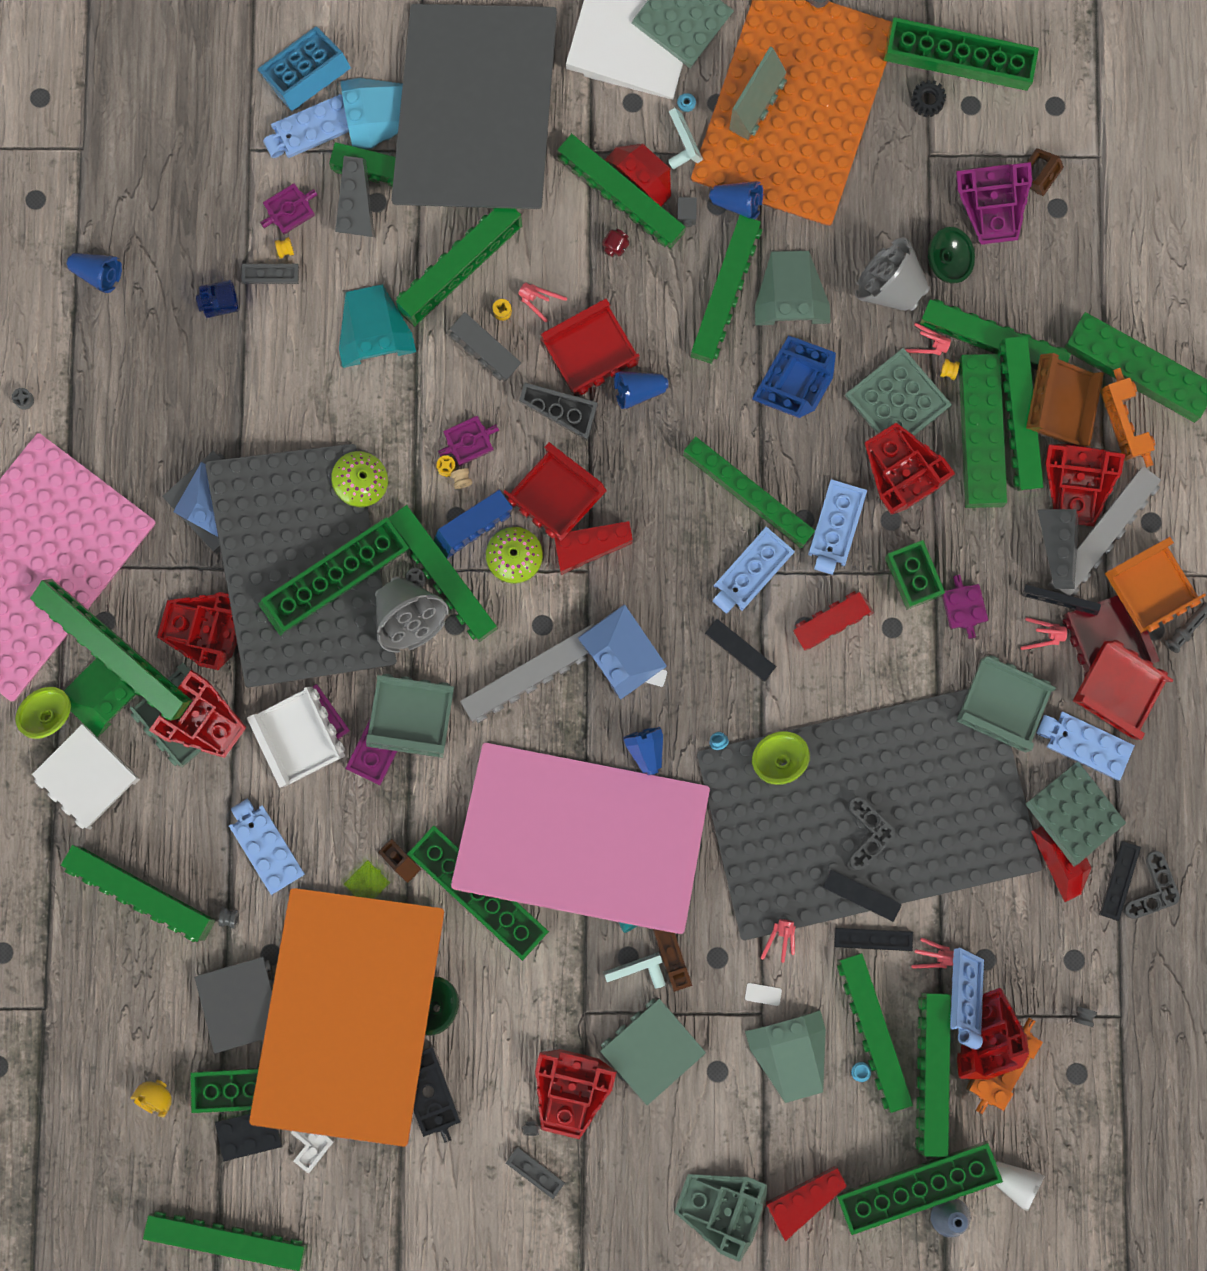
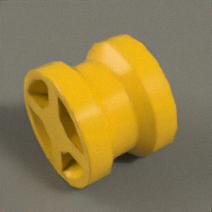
[275,237,294,259]
[492,299,512,321]
[940,358,960,380]
[436,455,456,477]

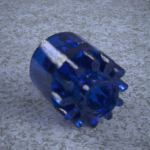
[196,280,239,318]

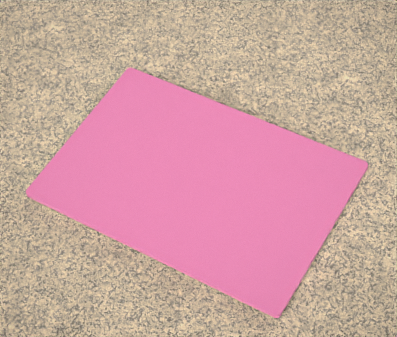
[0,433,156,702]
[451,743,710,934]

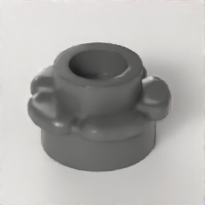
[522,1122,541,1136]

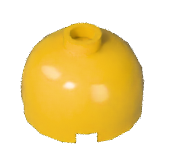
[130,1080,172,1117]

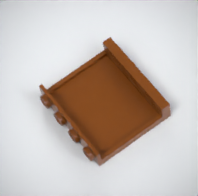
[1026,353,1104,446]

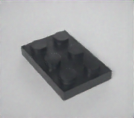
[215,1113,283,1162]

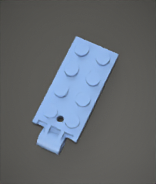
[263,94,349,158]
[808,479,867,575]
[712,527,795,614]
[1036,712,1135,781]
[229,798,305,895]
[950,948,984,1049]

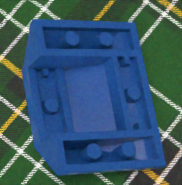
[752,336,836,418]

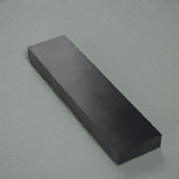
[1022,584,1101,615]
[705,619,777,682]
[1099,841,1141,921]
[822,870,902,922]
[834,928,913,951]

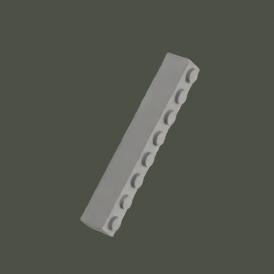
[1047,466,1161,597]
[460,624,594,723]

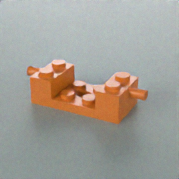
[1100,368,1156,468]
[966,1017,1043,1114]

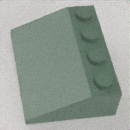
[729,47,787,140]

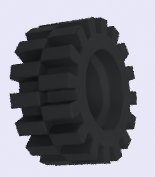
[911,80,946,117]

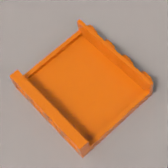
[1105,537,1206,633]

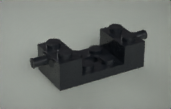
[414,1046,462,1143]

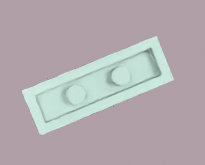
[668,108,703,169]
[604,952,666,989]

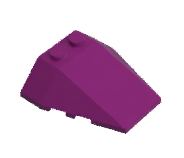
[956,162,1032,245]

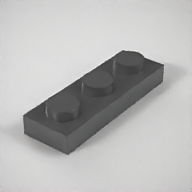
[241,264,299,284]
[506,1146,565,1199]

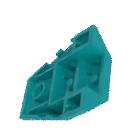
[339,284,416,368]

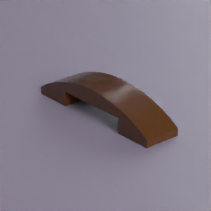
[653,929,692,992]

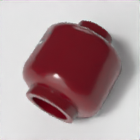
[602,228,630,258]

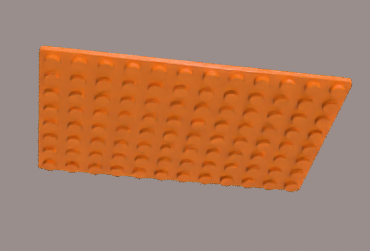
[691,0,891,226]
[249,888,444,1147]

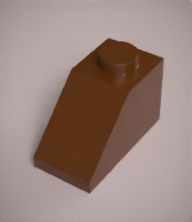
[378,839,421,883]

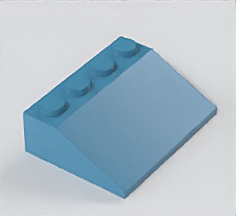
[257,26,351,111]

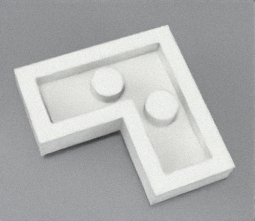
[291,1131,334,1174]

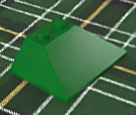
[64,658,140,738]

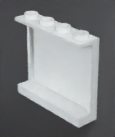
[247,686,345,788]
[32,724,140,830]

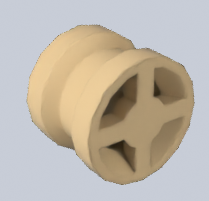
[450,468,473,489]

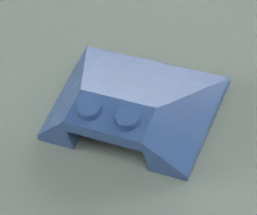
[173,462,218,537]
[578,604,667,700]

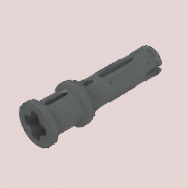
[1165,602,1207,653]

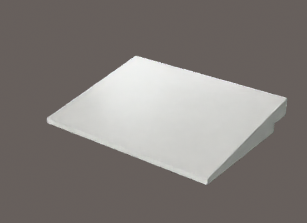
[566,0,683,100]

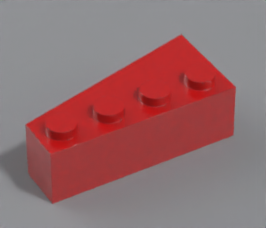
[554,521,633,575]
[793,591,874,651]
[766,1166,847,1242]

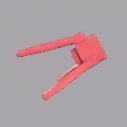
[518,282,567,322]
[905,323,951,355]
[1020,617,1067,650]
[761,919,796,963]
[911,938,954,969]

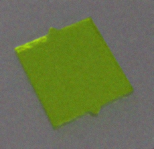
[344,860,390,899]

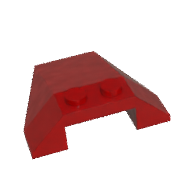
[864,423,955,515]
[1045,444,1125,526]
[157,592,237,671]
[149,670,246,758]
[957,988,1029,1080]
[535,1049,617,1139]

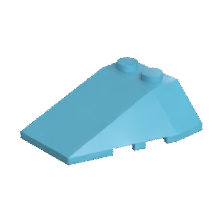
[341,78,403,150]

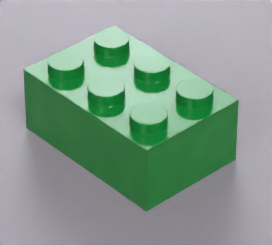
[885,540,945,610]

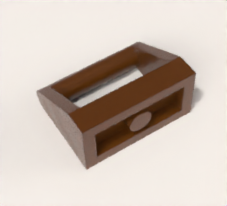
[1026,148,1064,196]

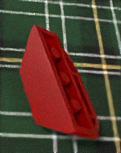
[604,144,671,207]
[1031,826,1091,902]

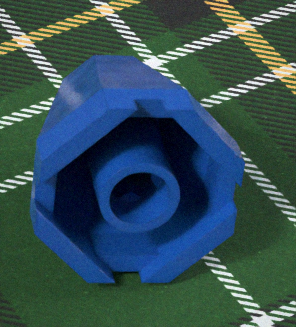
[623,727,663,775]

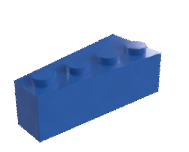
[433,490,513,559]

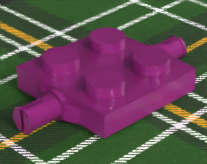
[260,183,318,235]
[438,416,499,467]
[942,575,989,639]

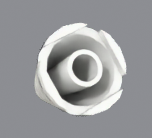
[996,1161,1045,1211]

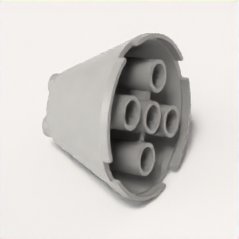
[855,237,930,311]
[375,576,449,652]

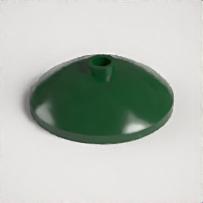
[928,227,975,284]
[425,977,459,1036]

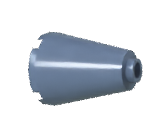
[931,1198,971,1238]

